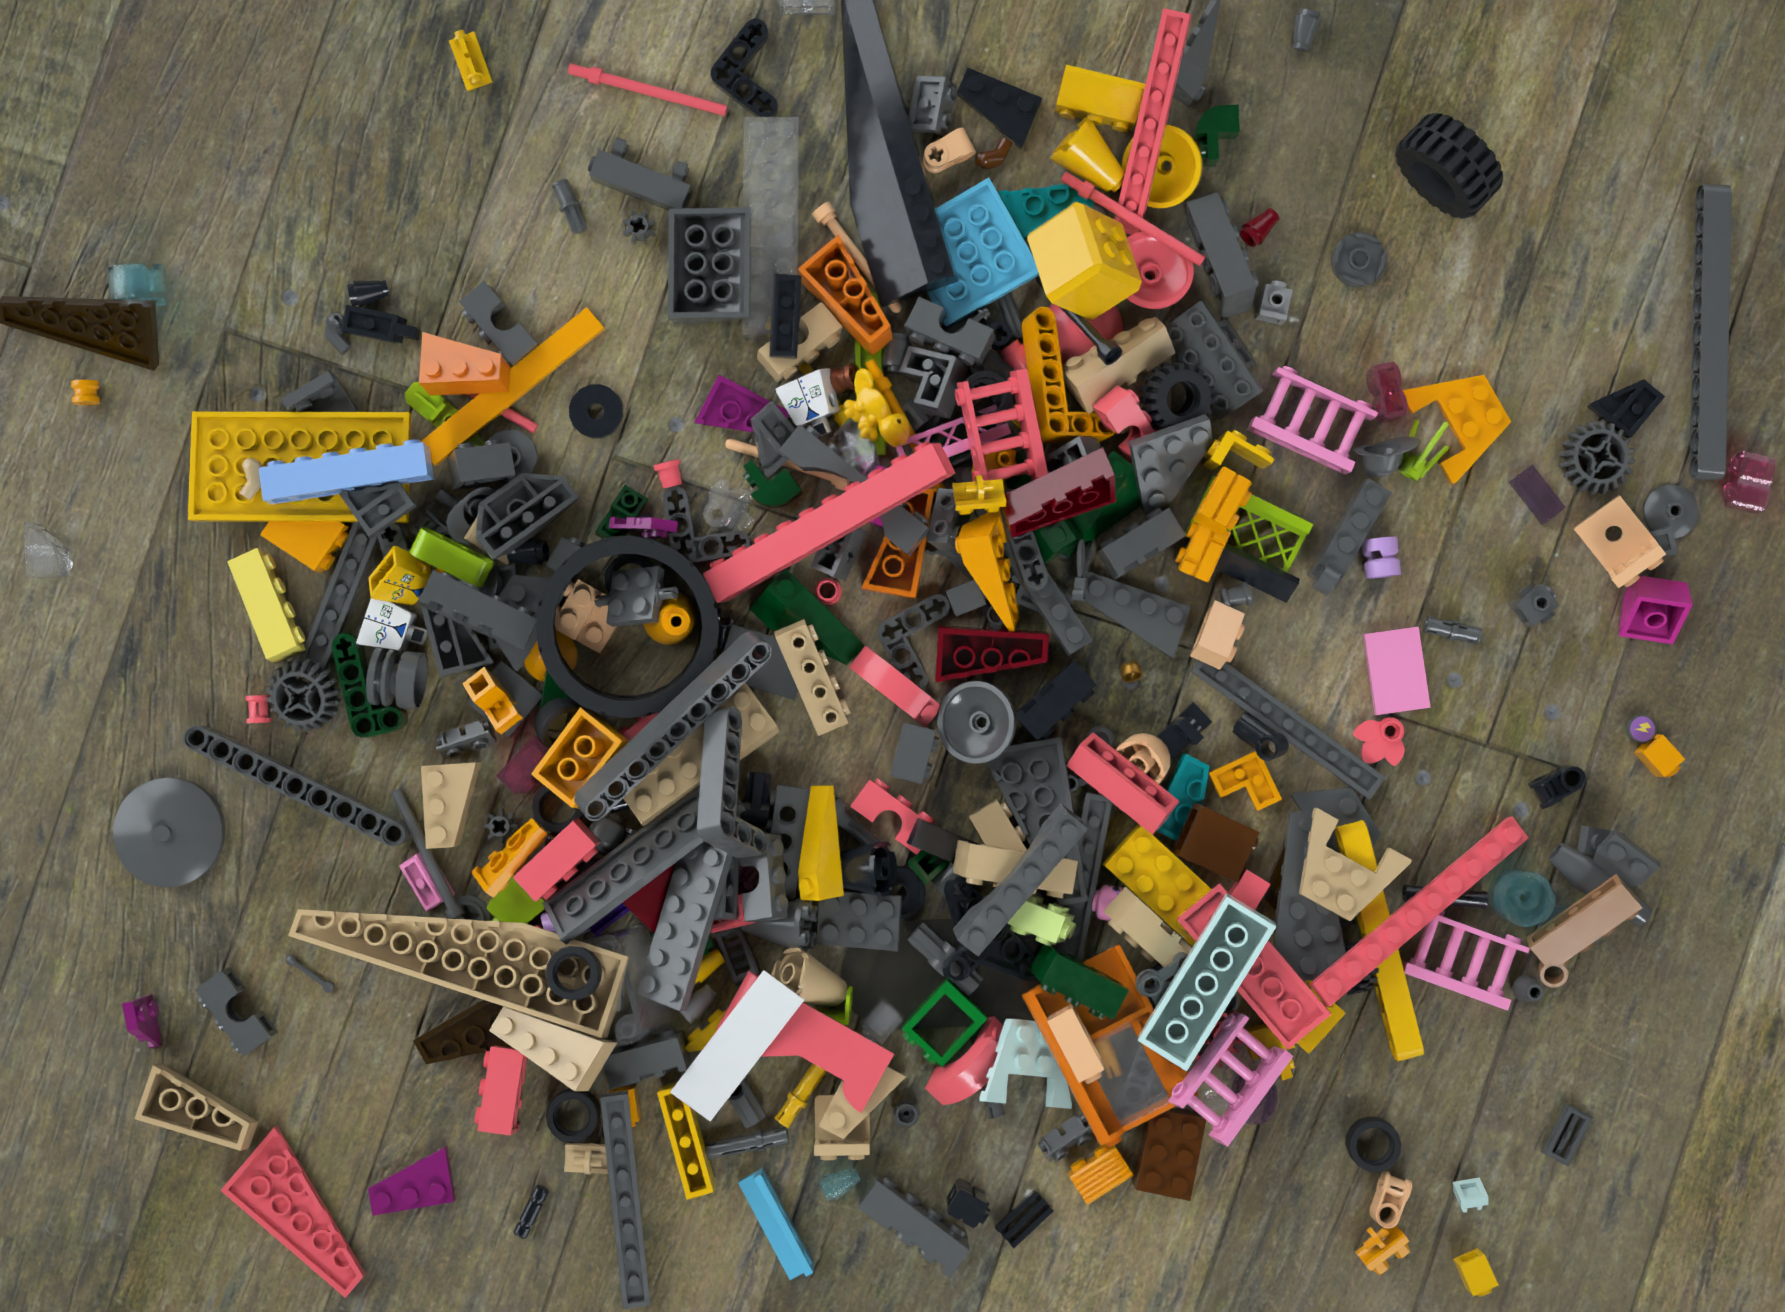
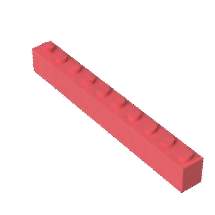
[703,441,956,603]

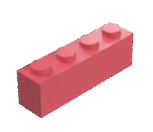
[1066,732,1179,835]

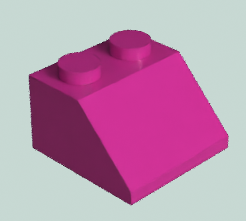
[1618,575,1693,644]

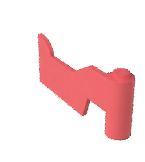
[716,971,894,1113]

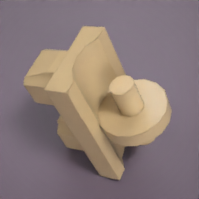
[564,1142,608,1175]

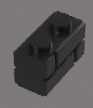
[946,1178,991,1228]

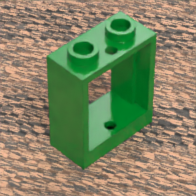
[902,978,988,1067]

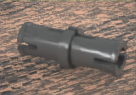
[1423,616,1482,645]

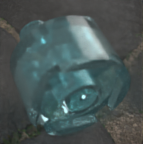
[107,263,168,306]
[1491,869,1555,927]

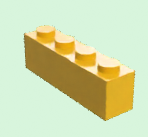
[657,1082,716,1200]

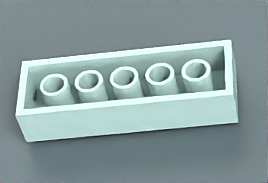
[1138,893,1276,1071]

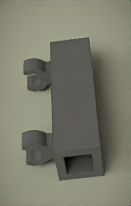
[588,137,693,211]

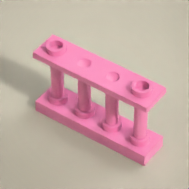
[1247,366,1378,475]
[1401,911,1530,1011]
[1168,1012,1293,1147]

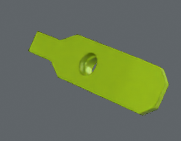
[405,382,485,447]

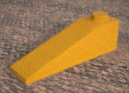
[955,509,1019,632]

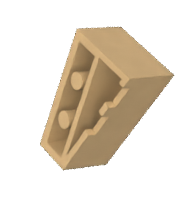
[1103,887,1192,977]

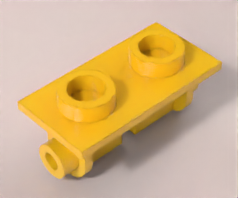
[449,30,493,92]

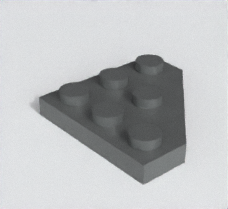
[1128,414,1213,513]

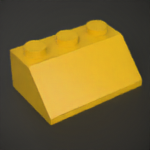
[1054,65,1146,132]

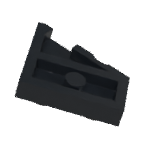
[1587,379,1665,438]

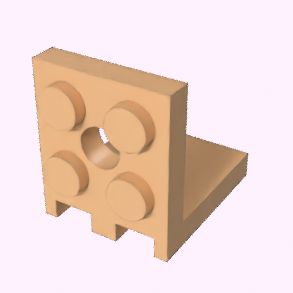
[1574,495,1666,588]

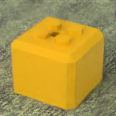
[1027,202,1142,320]

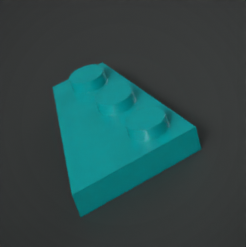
[1157,753,1210,841]

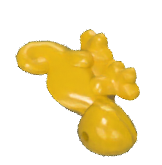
[844,368,910,447]

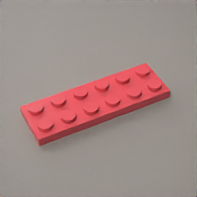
[1177,883,1331,1050]

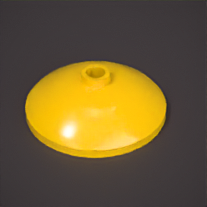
[1122,124,1202,208]

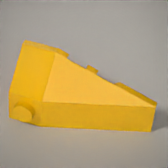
[798,785,844,901]

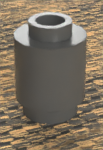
[882,333,912,375]

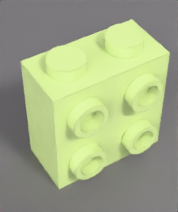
[1007,894,1076,946]

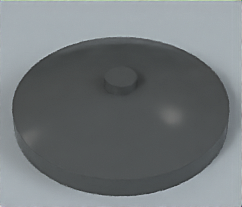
[113,778,225,887]

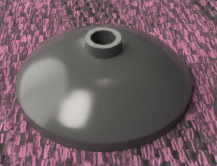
[937,681,1016,764]

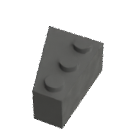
[1097,507,1186,580]

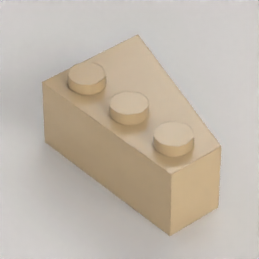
[421,762,482,849]
[819,1066,906,1139]

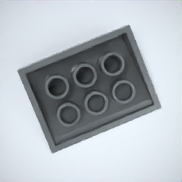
[668,207,751,324]

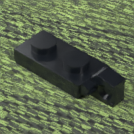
[341,305,421,344]

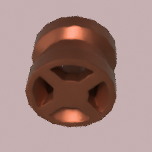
[830,363,859,395]

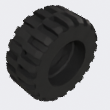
[1395,113,1503,219]

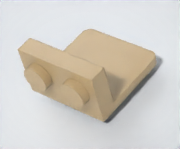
[814,1094,870,1160]

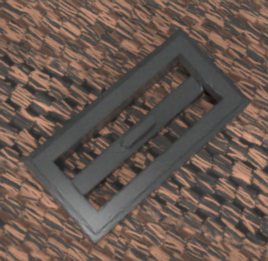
[1541,1103,1593,1166]

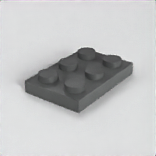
[817,890,902,951]

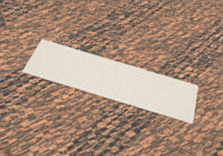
[670,970,804,1121]

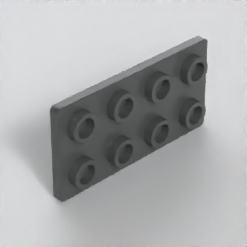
[1165,301,1263,420]

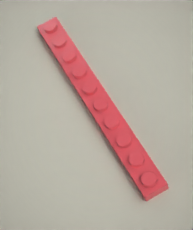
[1309,816,1529,1007]

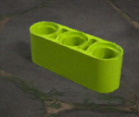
[409,527,494,588]

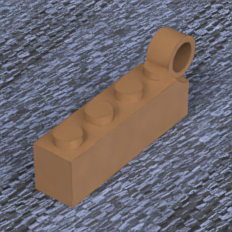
[1526,874,1642,988]

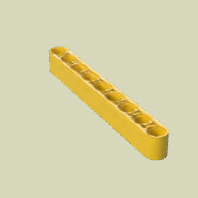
[1335,820,1424,1062]

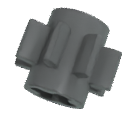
[623,211,656,245]
[483,808,520,843]

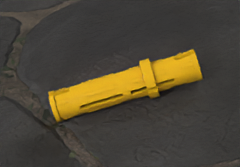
[774,1063,827,1128]

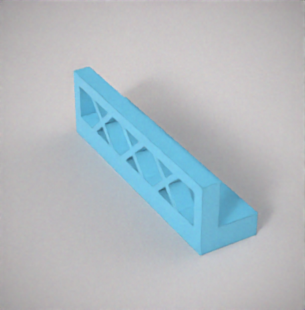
[738,1168,815,1280]

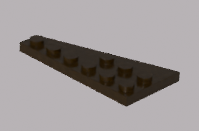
[413,1000,511,1064]

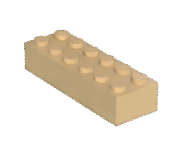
[623,683,779,826]

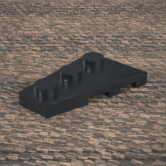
[957,67,1042,150]

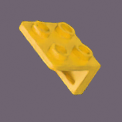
[1203,430,1275,471]

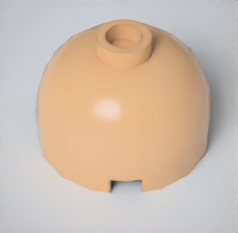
[1116,733,1170,784]

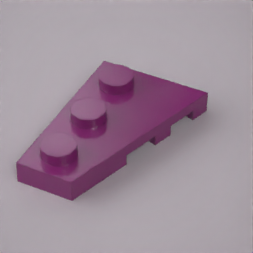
[694,375,790,433]

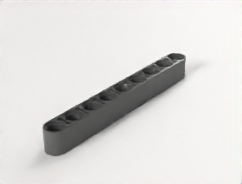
[574,631,772,821]
[183,726,411,846]

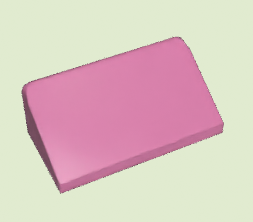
[399,852,455,912]

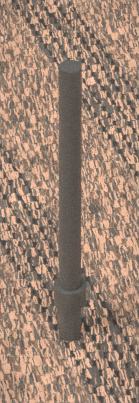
[391,788,465,919]

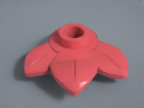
[1353,717,1405,766]

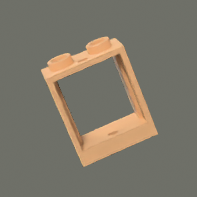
[1047,1004,1104,1084]

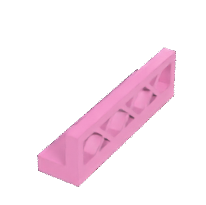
[895,404,1011,458]

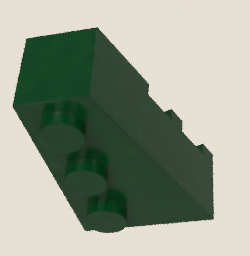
[1029,944,1129,1020]

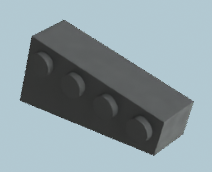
[1185,192,1259,319]
[419,570,537,652]

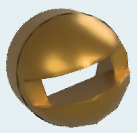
[1120,659,1143,683]

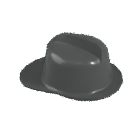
[1355,436,1420,477]
[446,487,497,544]

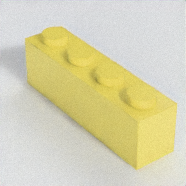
[227,548,306,664]

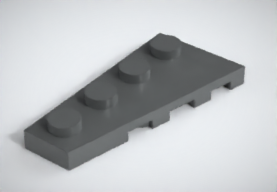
[1084,572,1191,659]

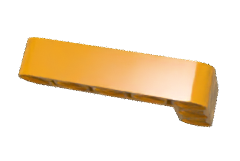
[1022,306,1115,444]

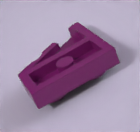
[609,517,678,539]
[122,994,162,1049]

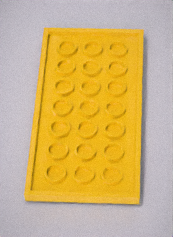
[188,411,412,522]

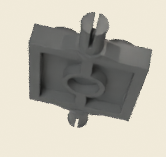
[594,566,678,627]

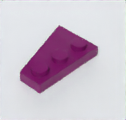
[368,1145,456,1216]

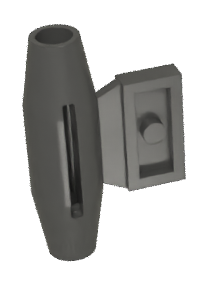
[1548,829,1660,926]

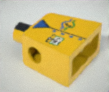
[368,545,431,605]

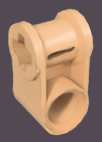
[923,127,976,174]
[1369,1170,1412,1228]

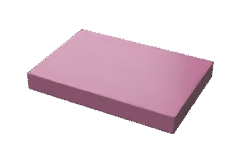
[1363,627,1431,715]

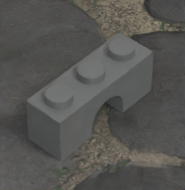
[459,281,539,366]
[905,297,995,367]
[739,833,788,923]
[195,967,278,1056]

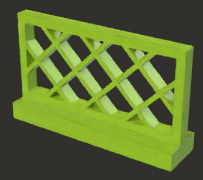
[1185,476,1314,573]

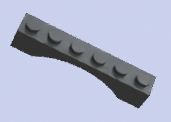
[779,425,929,557]
[953,803,1088,956]

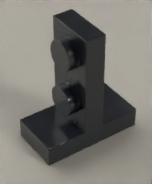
[1156,702,1212,759]

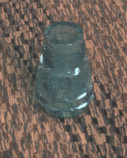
[818,1167,861,1202]

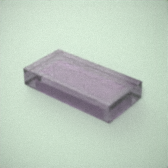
[1509,465,1566,525]

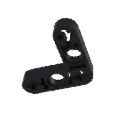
[710,18,778,122]

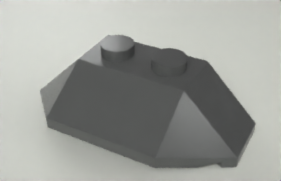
[475,473,580,560]

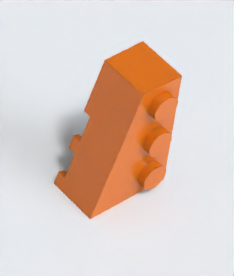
[419,332,510,396]

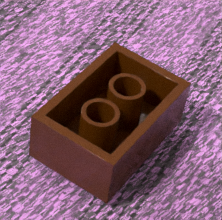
[1132,1102,1206,1201]

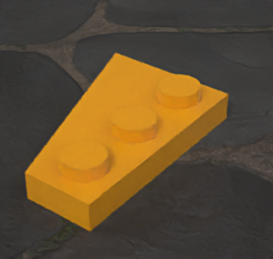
[471,818,548,898]

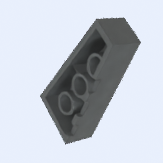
[859,1175,970,1278]

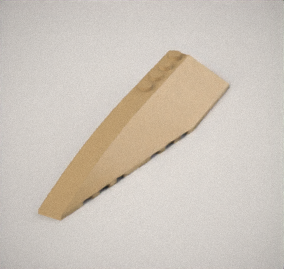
[288,909,629,1038]

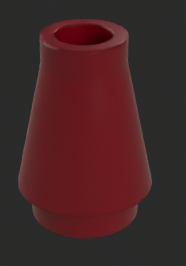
[1239,208,1280,247]

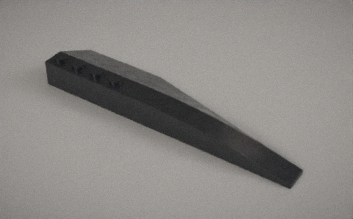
[841,0,959,308]

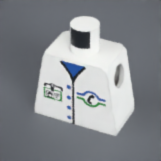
[775,368,839,436]
[356,599,428,651]

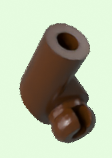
[975,137,1012,169]

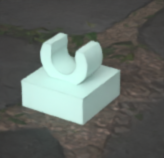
[1453,1177,1489,1213]

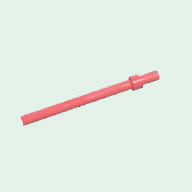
[568,63,728,116]
[1061,171,1205,266]

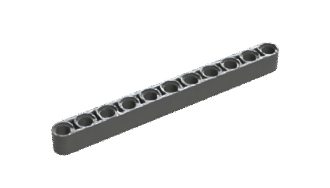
[1689,184,1732,480]

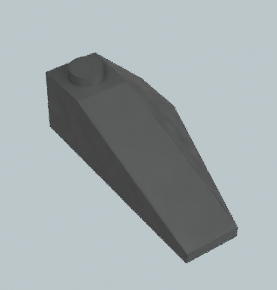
[1173,0,1220,107]

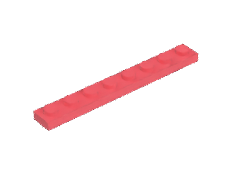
[1114,8,1192,235]

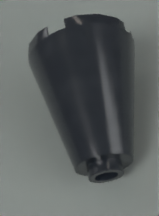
[840,841,897,897]

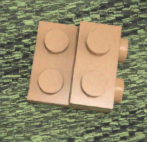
[555,579,617,654]

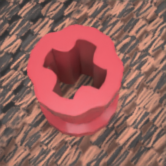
[245,695,272,723]

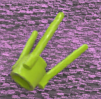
[1398,419,1449,482]

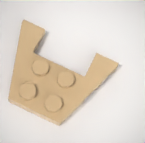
[1299,808,1412,921]

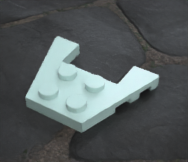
[979,1019,1072,1109]

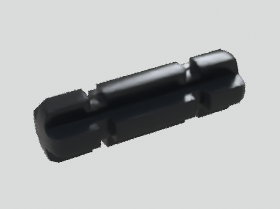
[513,1185,549,1239]

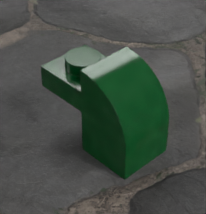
[1193,104,1240,167]
[743,460,803,508]

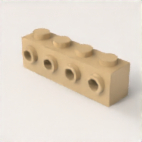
[774,619,850,736]

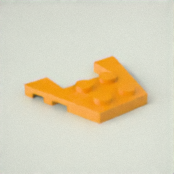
[1398,375,1511,485]

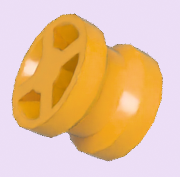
[71,380,100,406]

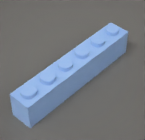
[259,439,434,505]

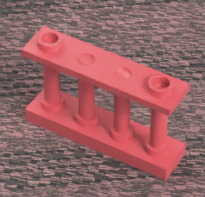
[955,368,1048,482]

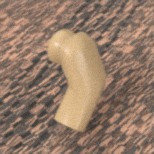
[239,458,262,501]

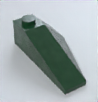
[1006,448,1084,565]
[1062,451,1140,558]

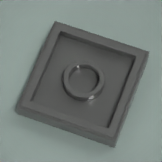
[467,661,542,737]

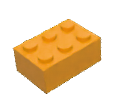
[531,707,630,809]

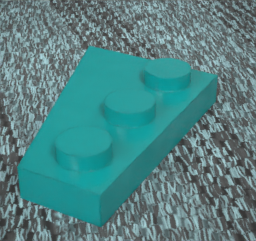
[998,184,1094,240]

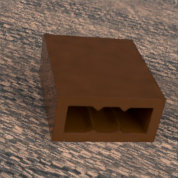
[1171,803,1259,882]

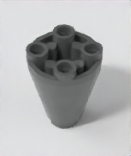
[741,898,819,952]

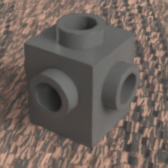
[1509,584,1560,627]

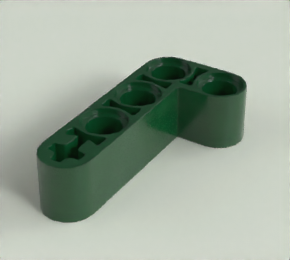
[332,633,408,738]

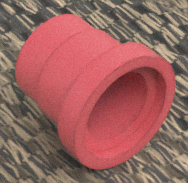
[653,459,682,488]
[815,578,842,605]

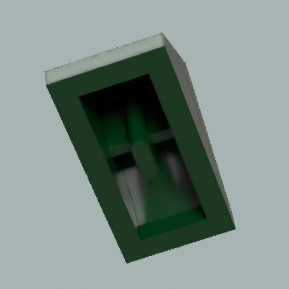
[908,850,950,885]

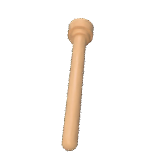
[812,201,902,313]
[725,438,850,491]

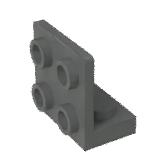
[281,371,358,412]

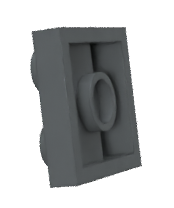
[927,488,970,558]

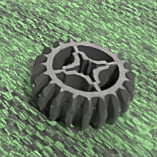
[1559,421,1636,495]
[265,658,342,732]

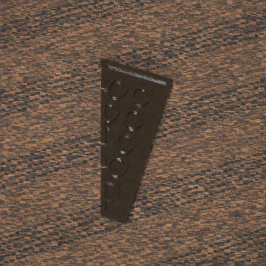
[0,296,159,371]

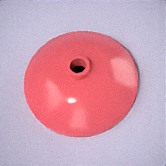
[1127,231,1194,309]
[1049,304,1123,365]

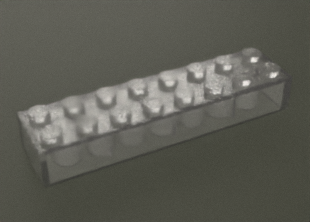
[742,117,800,341]

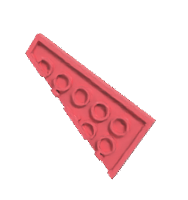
[220,1125,366,1298]

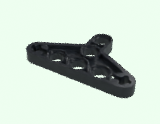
[942,877,1038,982]

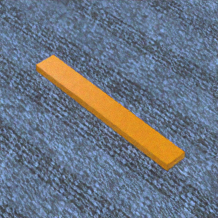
[421,307,605,466]

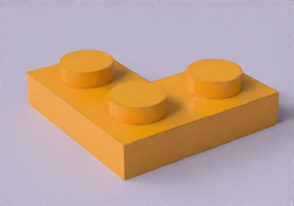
[1208,751,1282,811]

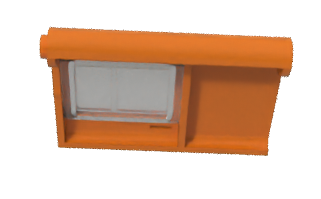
[1022,944,1199,1148]

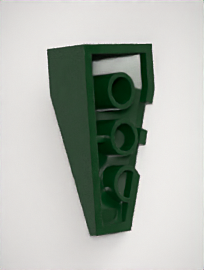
[749,569,865,665]

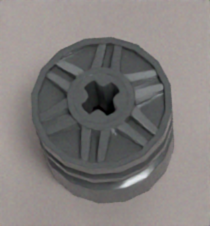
[366,648,428,709]

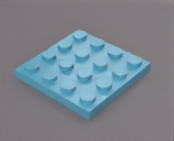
[927,178,1039,328]

